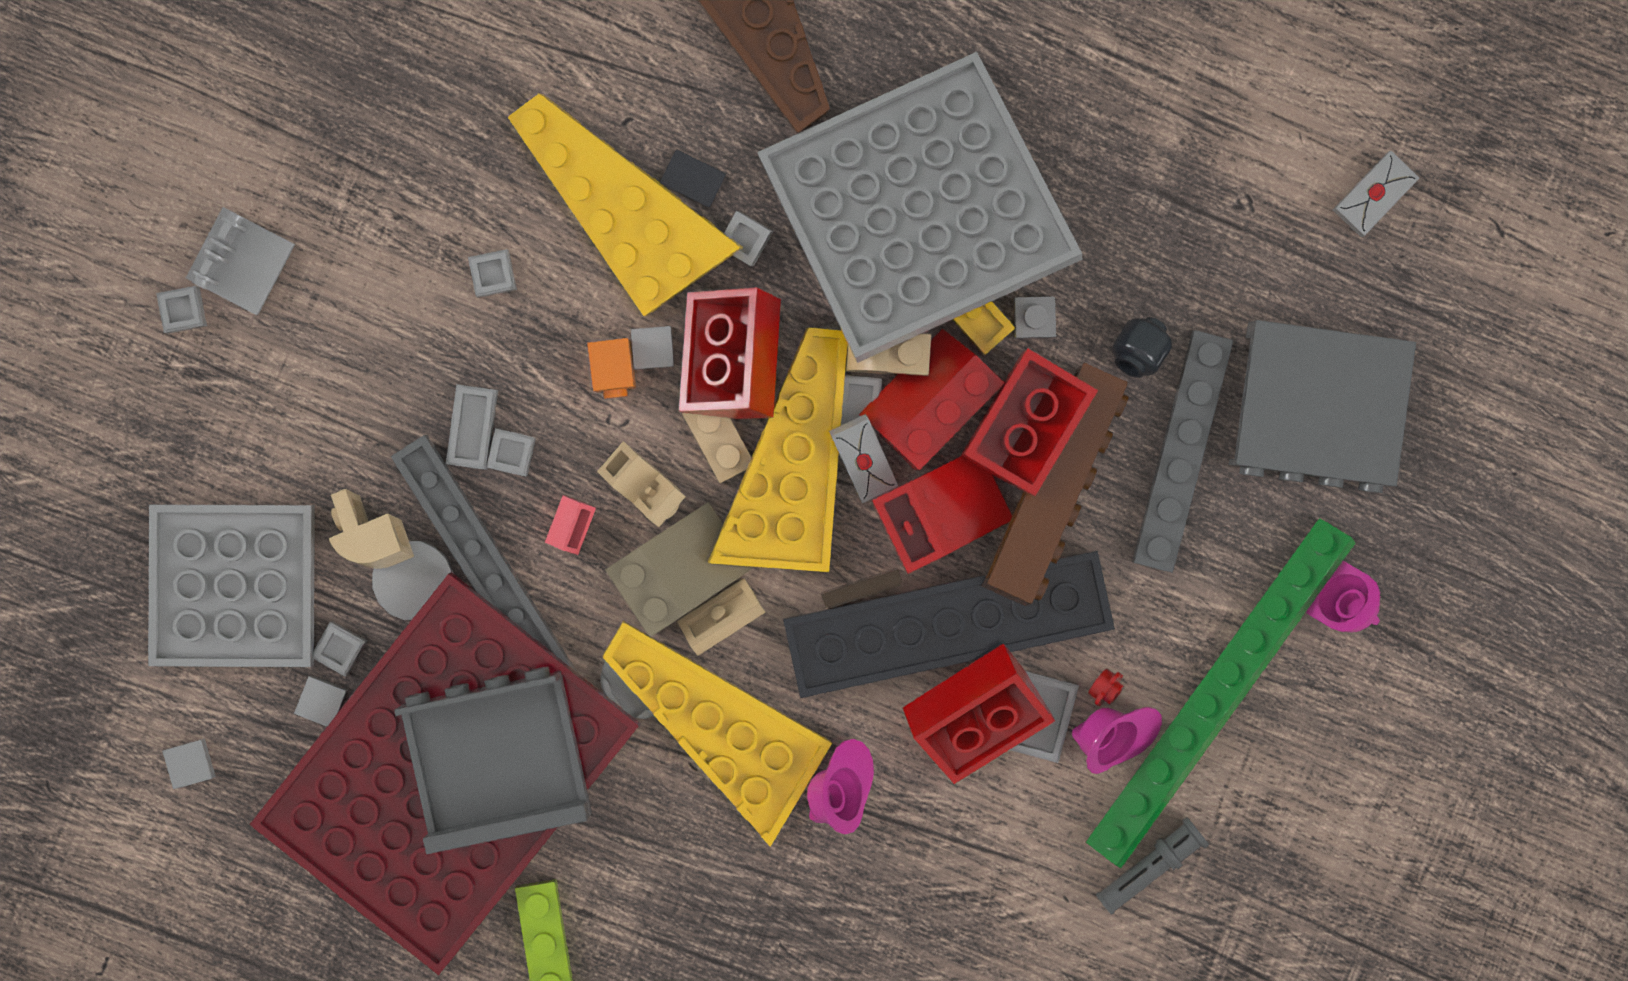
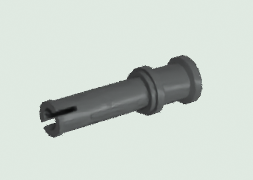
[1096,817,1209,915]

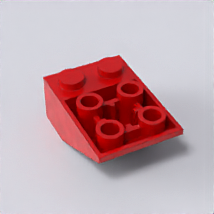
[871,456,1012,574]

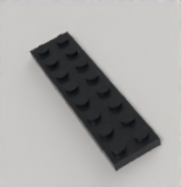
[783,550,1115,698]

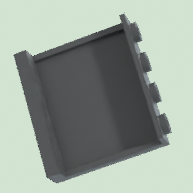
[1228,320,1416,493]
[394,667,592,854]

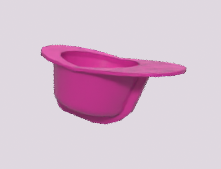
[1306,561,1380,633]
[1072,707,1162,774]
[807,739,874,835]

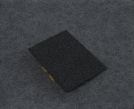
[660,149,726,208]

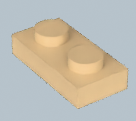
[682,413,752,484]
[677,578,765,656]

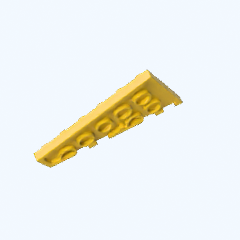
[508,93,743,316]
[707,328,848,572]
[602,621,832,847]

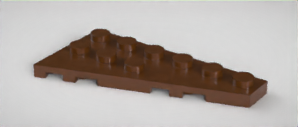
[697,0,830,134]

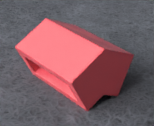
[545,495,596,555]

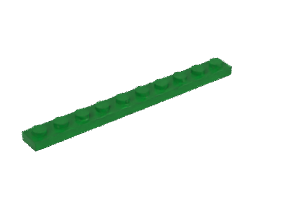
[1086,518,1356,868]

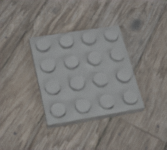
[148,504,315,667]

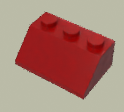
[679,287,781,419]
[858,329,1005,471]
[960,348,1098,497]
[902,643,1055,784]

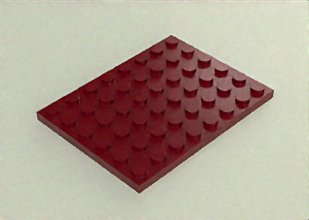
[249,572,641,976]

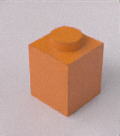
[587,338,636,399]

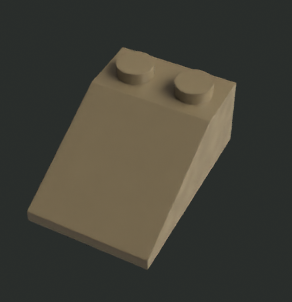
[605,502,753,637]

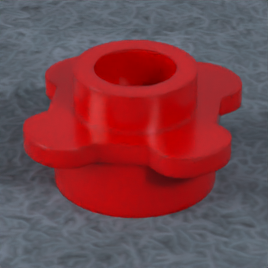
[1088,668,1124,707]

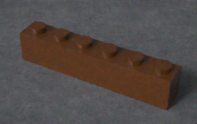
[981,363,1129,606]

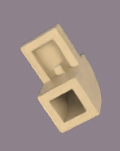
[846,334,931,376]
[597,441,686,527]
[329,489,414,569]

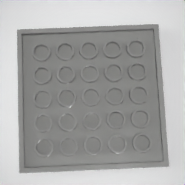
[757,52,1082,363]

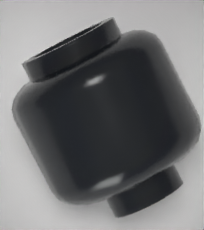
[1112,317,1172,378]

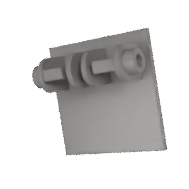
[186,207,295,316]

